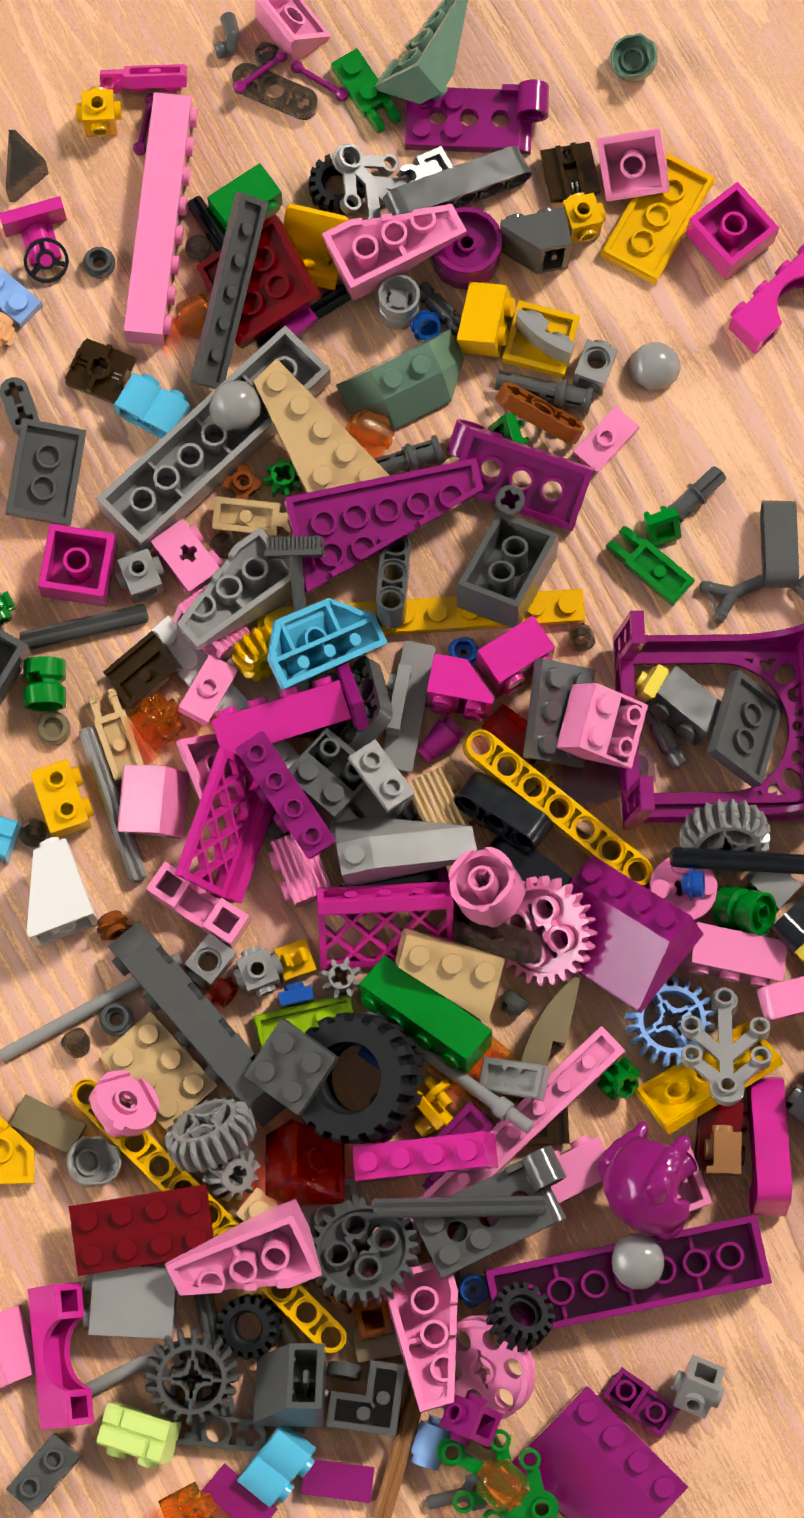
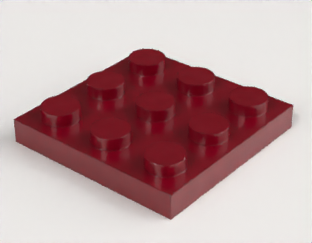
[196,214,322,349]

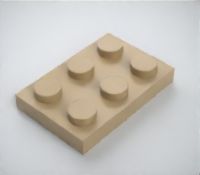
[99,1011,218,1133]

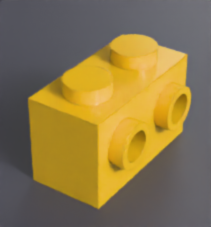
[457,282,515,357]
[30,759,94,838]

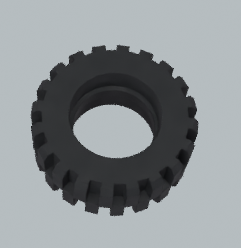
[301,1012,425,1144]

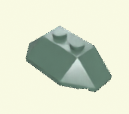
[336,329,464,429]

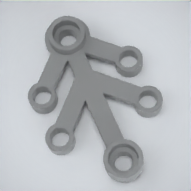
[332,144,413,219]
[681,987,772,1106]

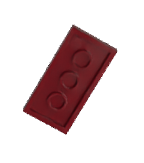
[68,1184,214,1276]

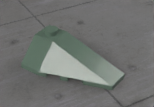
[375,0,468,104]

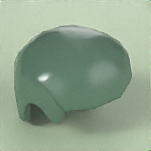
[610,33,658,82]

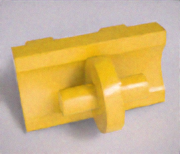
[411,1076,454,1137]

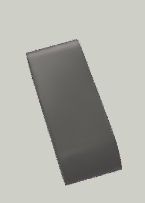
[760,500,799,588]
[376,536,410,628]

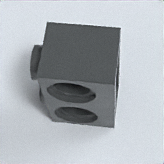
[6,1433,83,1512]

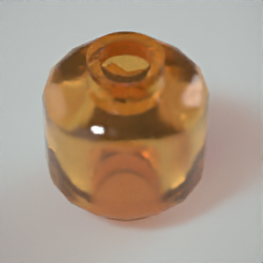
[173,292,211,340]
[345,410,394,457]
[476,1458,529,1512]

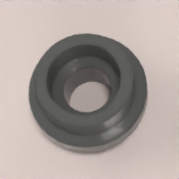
[83,247,115,279]
[99,1002,134,1036]

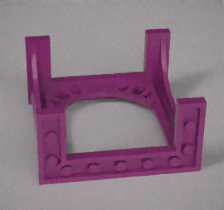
[613,610,804,830]

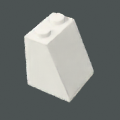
[27,837,98,948]

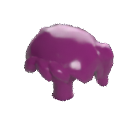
[598,1121,697,1239]

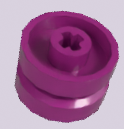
[431,207,502,290]

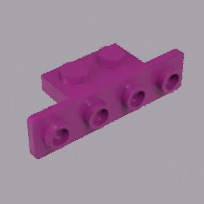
[236,732,336,859]

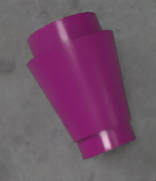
[417,716,466,764]

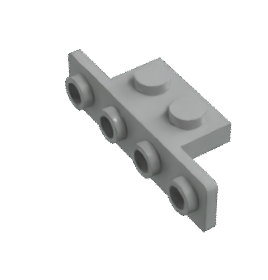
[383,641,436,773]

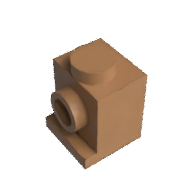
[702,1125,742,1176]

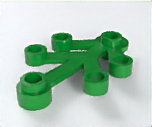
[436,1429,559,1518]

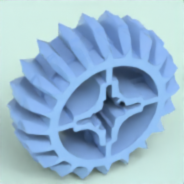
[625,976,716,1067]

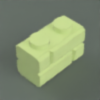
[96,1402,182,1469]

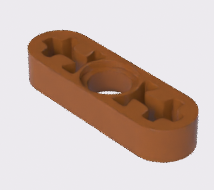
[495,382,585,444]

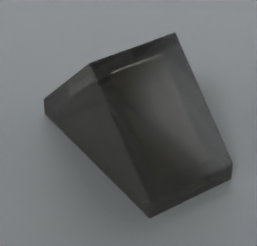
[6,130,49,202]

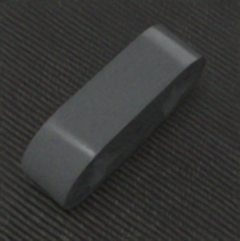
[0,377,40,437]

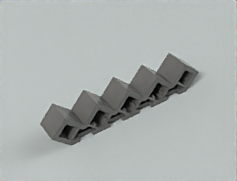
[108,921,286,1127]

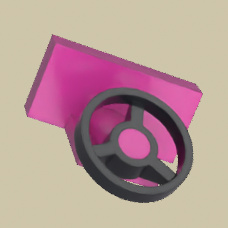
[0,196,69,283]

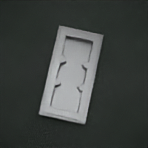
[479,1057,550,1101]

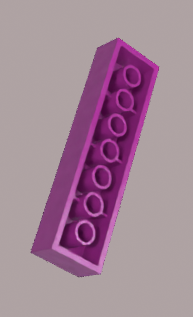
[484,1214,772,1338]

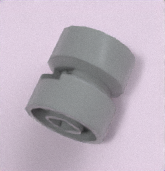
[378,274,420,330]

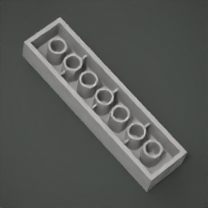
[96,326,331,550]

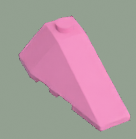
[322,204,467,301]
[165,1199,322,1296]
[384,1262,458,1413]

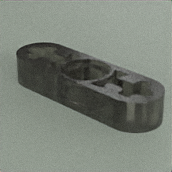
[232,63,318,120]
[452,913,542,964]

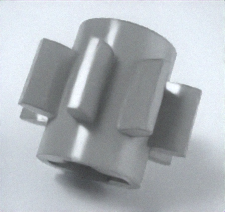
[321,958,361,1000]

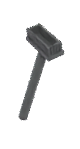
[264,536,326,612]

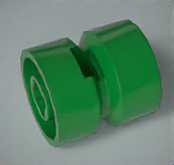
[23,656,66,711]
[713,885,777,936]

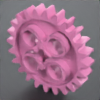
[491,875,597,986]

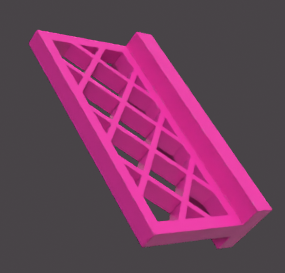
[175,748,274,904]
[317,881,454,970]

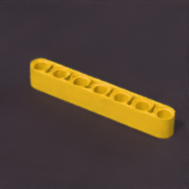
[463,730,653,885]

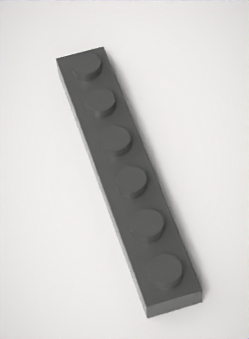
[190,192,269,390]

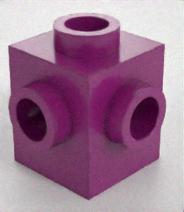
[439,1392,503,1448]

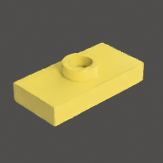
[634,664,669,703]

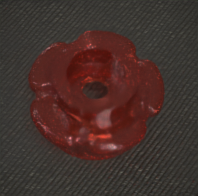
[209,976,239,1008]

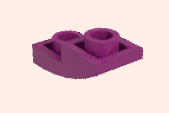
[602,1367,681,1439]

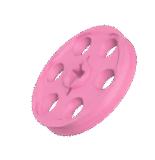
[454,1315,535,1420]

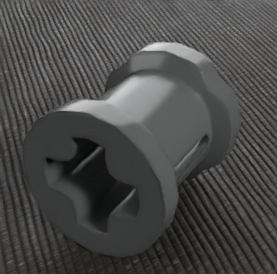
[495,485,525,515]

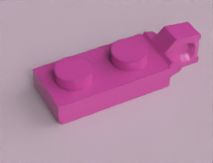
[99,64,188,94]

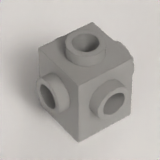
[115,548,165,604]
[233,946,284,997]
[671,1355,725,1419]

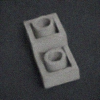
[515,309,575,365]

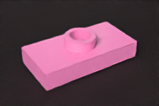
[572,406,640,475]
[177,654,238,727]

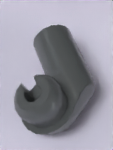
[215,12,240,59]

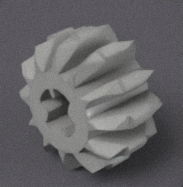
[201,1148,261,1202]

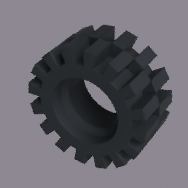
[309,154,365,216]
[486,1282,555,1352]
[216,1293,283,1360]

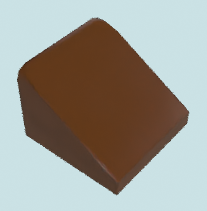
[353,1300,394,1341]

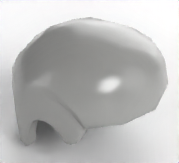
[628,342,681,391]
[209,380,262,431]
[66,1136,122,1188]
[612,1233,664,1290]

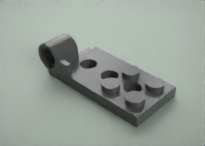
[412,1145,567,1280]

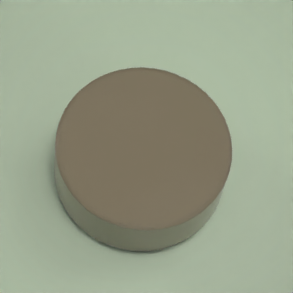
[37,711,71,746]

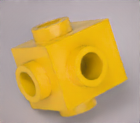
[76,87,122,137]
[562,193,606,244]

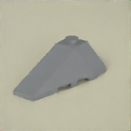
[177,527,292,650]
[335,816,477,886]

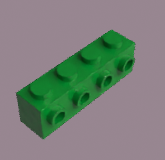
[359,955,492,1074]

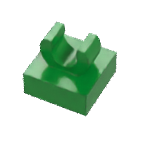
[488,413,530,445]
[644,506,682,547]

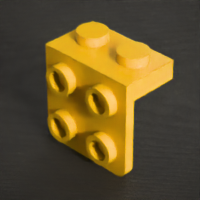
[284,204,349,290]

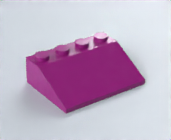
[555,855,704,1013]
[512,1386,688,1518]

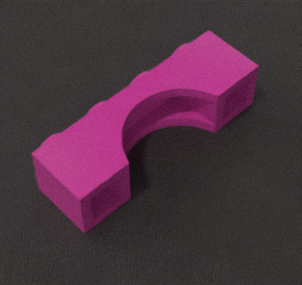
[728,244,804,354]
[352,1131,498,1182]
[28,1282,94,1430]

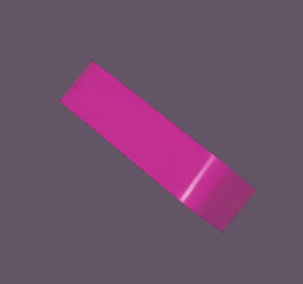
[747,1077,792,1216]

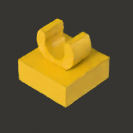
[274,938,317,982]

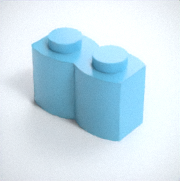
[114,373,190,439]
[237,1426,316,1507]

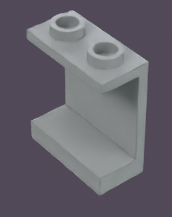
[348,739,415,819]
[83,1267,177,1340]

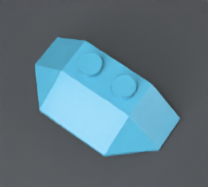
[267,598,388,690]

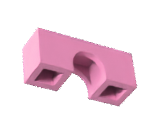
[146,861,251,950]

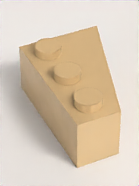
[395,928,505,1024]

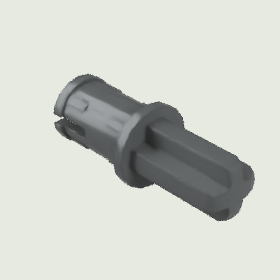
[668,466,726,522]

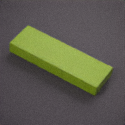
[253,994,356,1050]

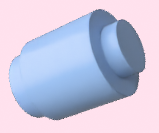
[411,1415,452,1471]

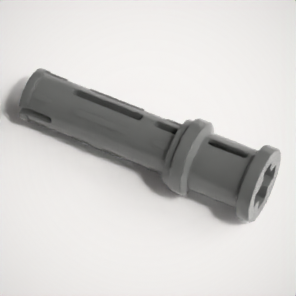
[495,370,594,415]
[374,435,444,475]

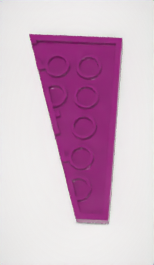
[284,458,484,595]

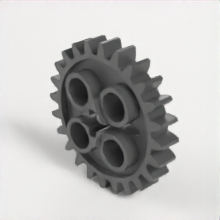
[312,1197,421,1308]

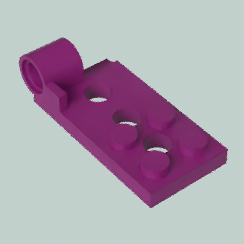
[405,79,549,154]
[446,419,594,531]

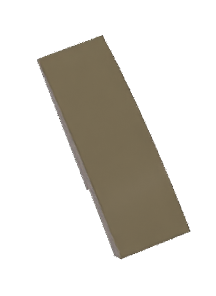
[520,977,580,1066]

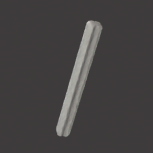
[79,726,147,883]

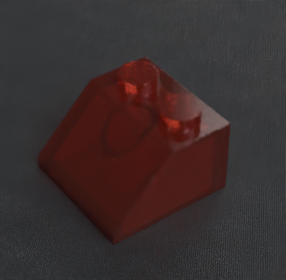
[265,1119,345,1206]

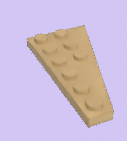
[252,358,390,493]

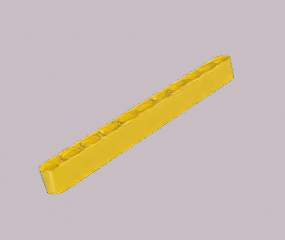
[71,1078,347,1354]

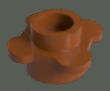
[224,464,263,499]
[97,910,132,941]

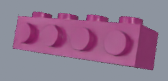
[211,676,351,755]

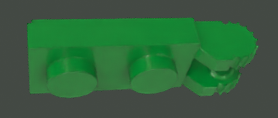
[331,48,402,134]
[606,526,695,607]

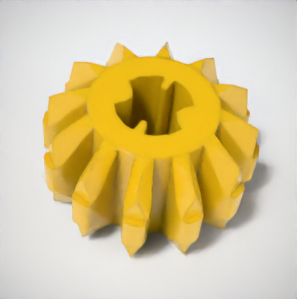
[231,625,273,681]

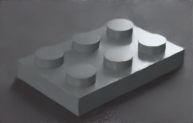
[5,418,87,527]
[523,658,595,768]
[707,669,783,788]

